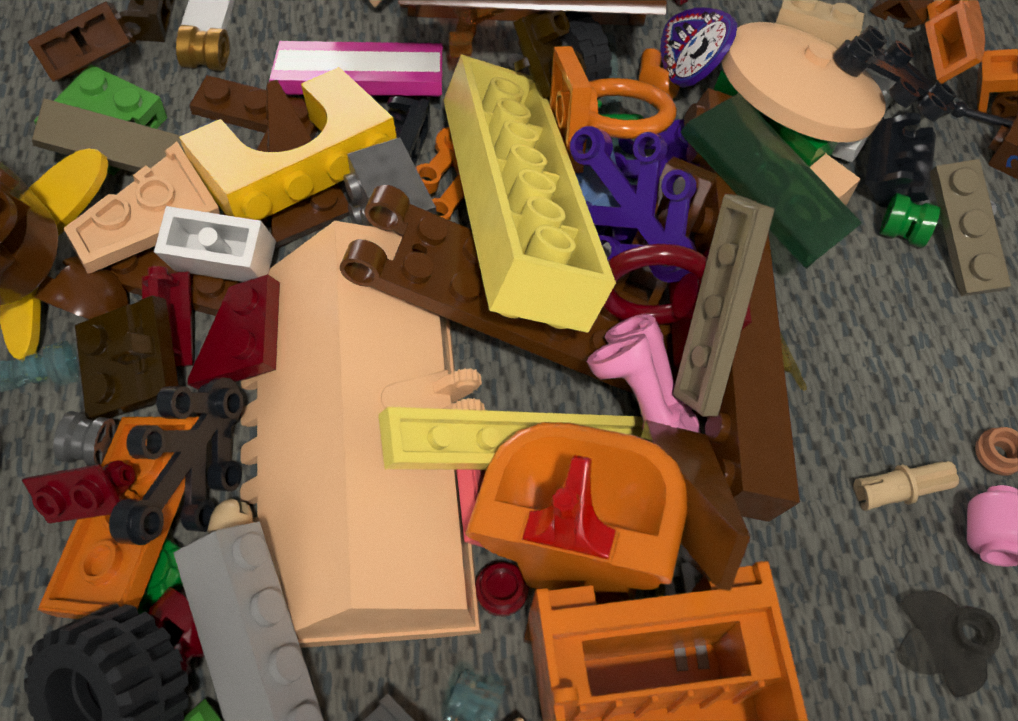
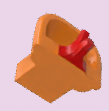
[466,422,687,604]

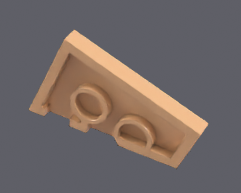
[64,142,220,273]

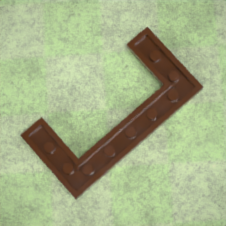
[104,75,318,316]

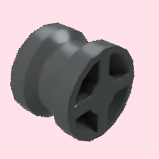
[53,411,117,466]

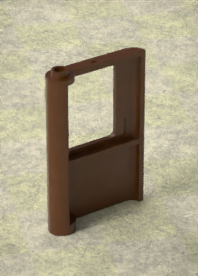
[398,0,667,26]

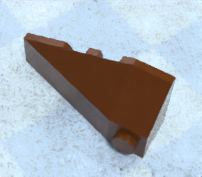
[639,420,751,591]

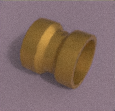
[176,25,230,71]

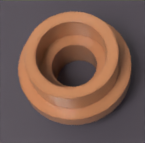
[975,427,1018,476]

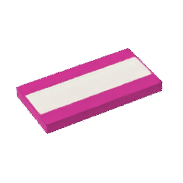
[269,41,442,96]

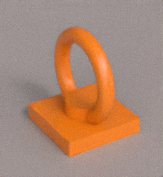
[550,46,676,173]

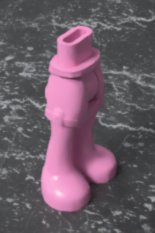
[587,314,701,433]

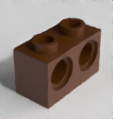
[27,1,136,82]

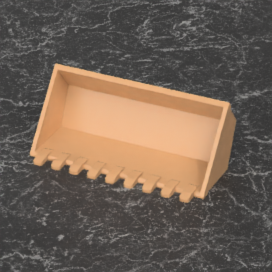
[240,221,485,648]

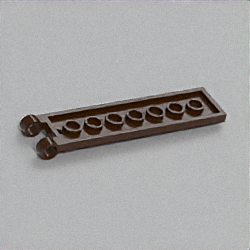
[340,185,707,423]

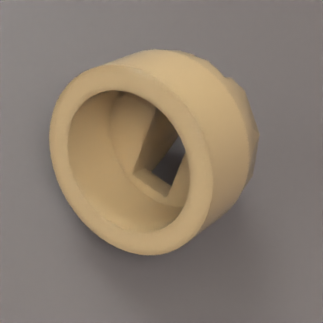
[207,498,254,533]

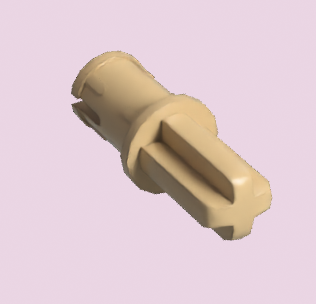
[853,461,959,511]

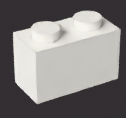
[154,206,276,282]

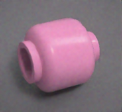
[967,485,1018,567]

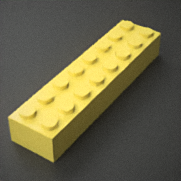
[443,55,616,333]

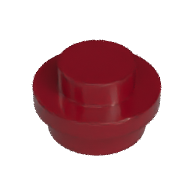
[475,562,529,617]

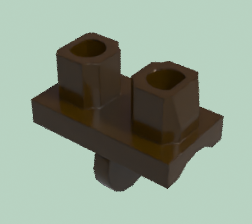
[513,10,587,98]

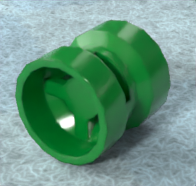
[879,193,941,248]

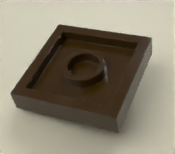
[75,295,178,420]

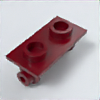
[142,266,194,367]
[22,460,135,524]

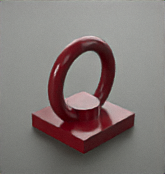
[603,244,752,368]

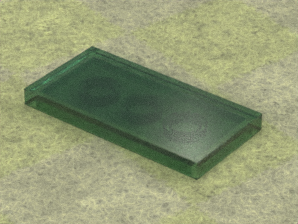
[680,93,862,269]

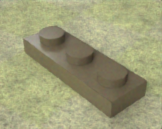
[930,159,1011,296]

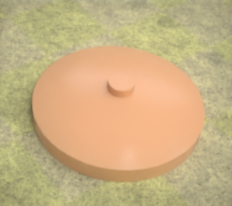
[721,22,886,142]

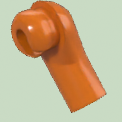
[638,48,680,99]

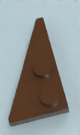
[266,79,350,249]

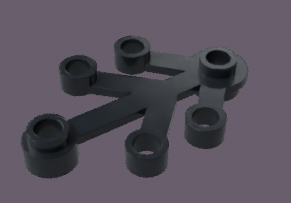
[833,25,956,122]
[109,378,243,545]

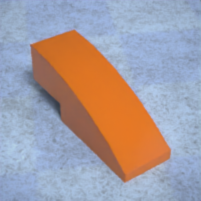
[925,0,985,84]

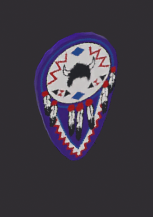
[660,8,738,88]

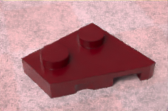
[187,274,280,390]

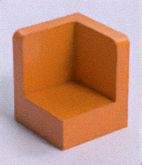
[977,49,1018,113]

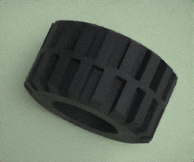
[24,604,189,721]

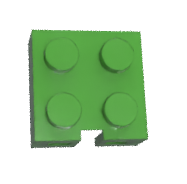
[34,64,167,176]

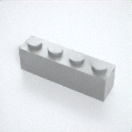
[173,521,324,721]

